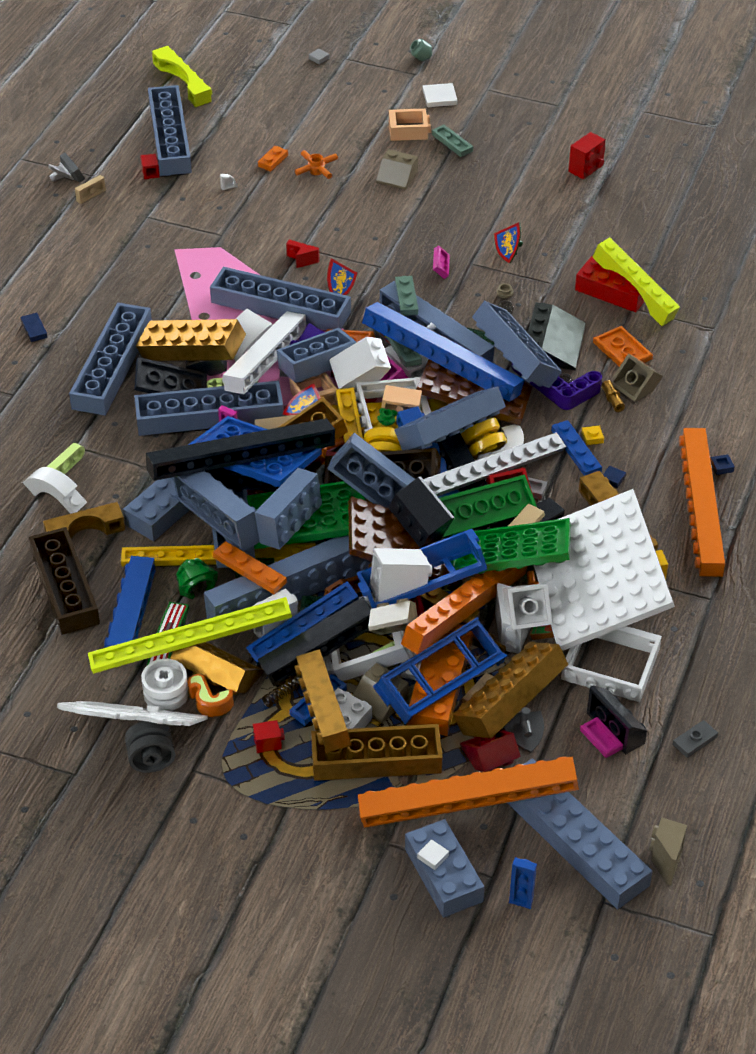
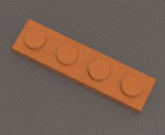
[213,541,287,594]

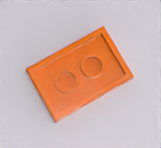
[593,326,653,367]

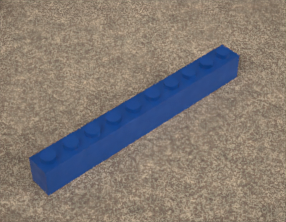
[362,302,525,402]

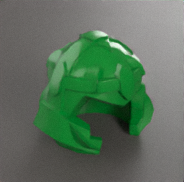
[176,558,218,599]

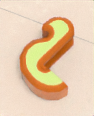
[187,674,234,717]

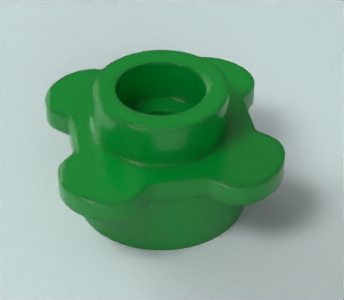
[377,408,397,426]

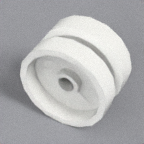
[141,658,189,711]

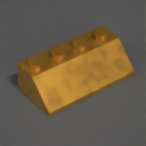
[170,642,264,695]

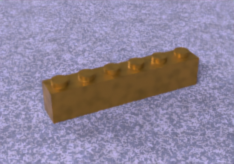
[579,471,658,551]
[295,649,351,752]

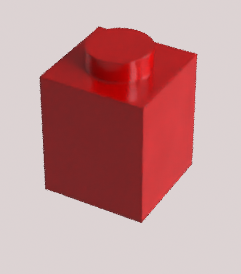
[140,153,160,180]
[253,720,285,753]

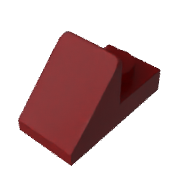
[286,239,320,268]

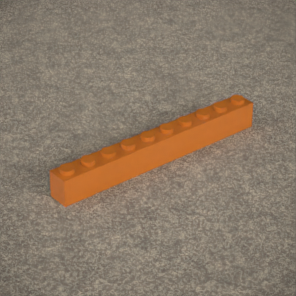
[679,428,725,577]
[401,566,529,655]
[358,757,579,828]

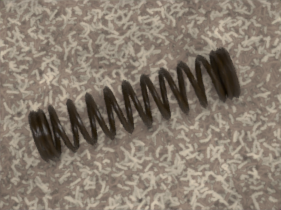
[262,674,302,708]

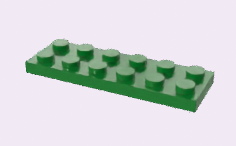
[439,475,537,538]

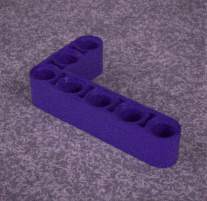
[511,362,602,410]

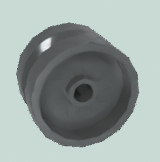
[124,721,176,773]

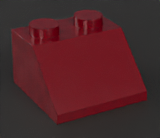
[460,730,521,772]

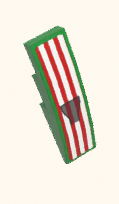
[147,602,189,665]

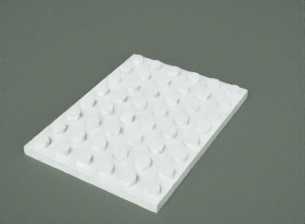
[534,489,675,651]

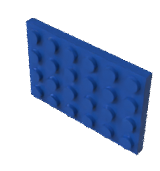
[188,416,322,487]

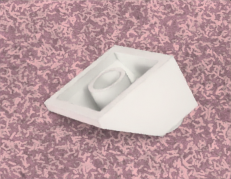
[503,583,553,630]

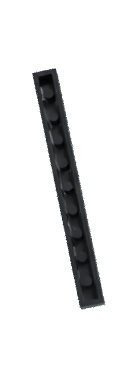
[146,418,335,481]

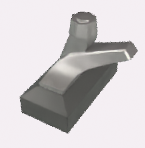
[48,152,85,182]

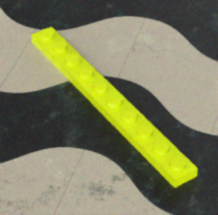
[88,597,292,674]

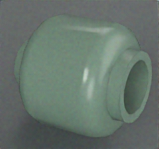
[410,39,433,61]

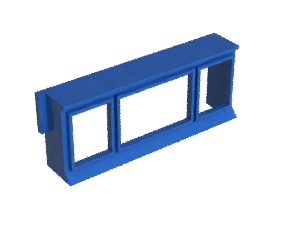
[356,529,487,609]
[373,617,508,725]

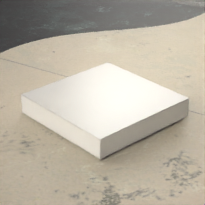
[423,83,457,107]

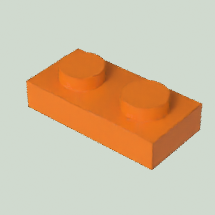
[258,146,288,171]

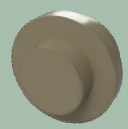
[496,283,513,299]

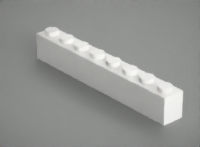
[222,311,306,394]

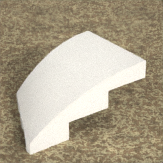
[234,309,272,362]

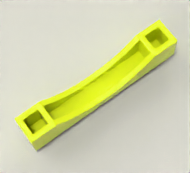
[152,46,212,107]
[593,238,680,326]

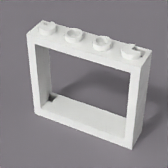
[355,377,431,433]
[328,593,410,681]
[561,626,662,702]

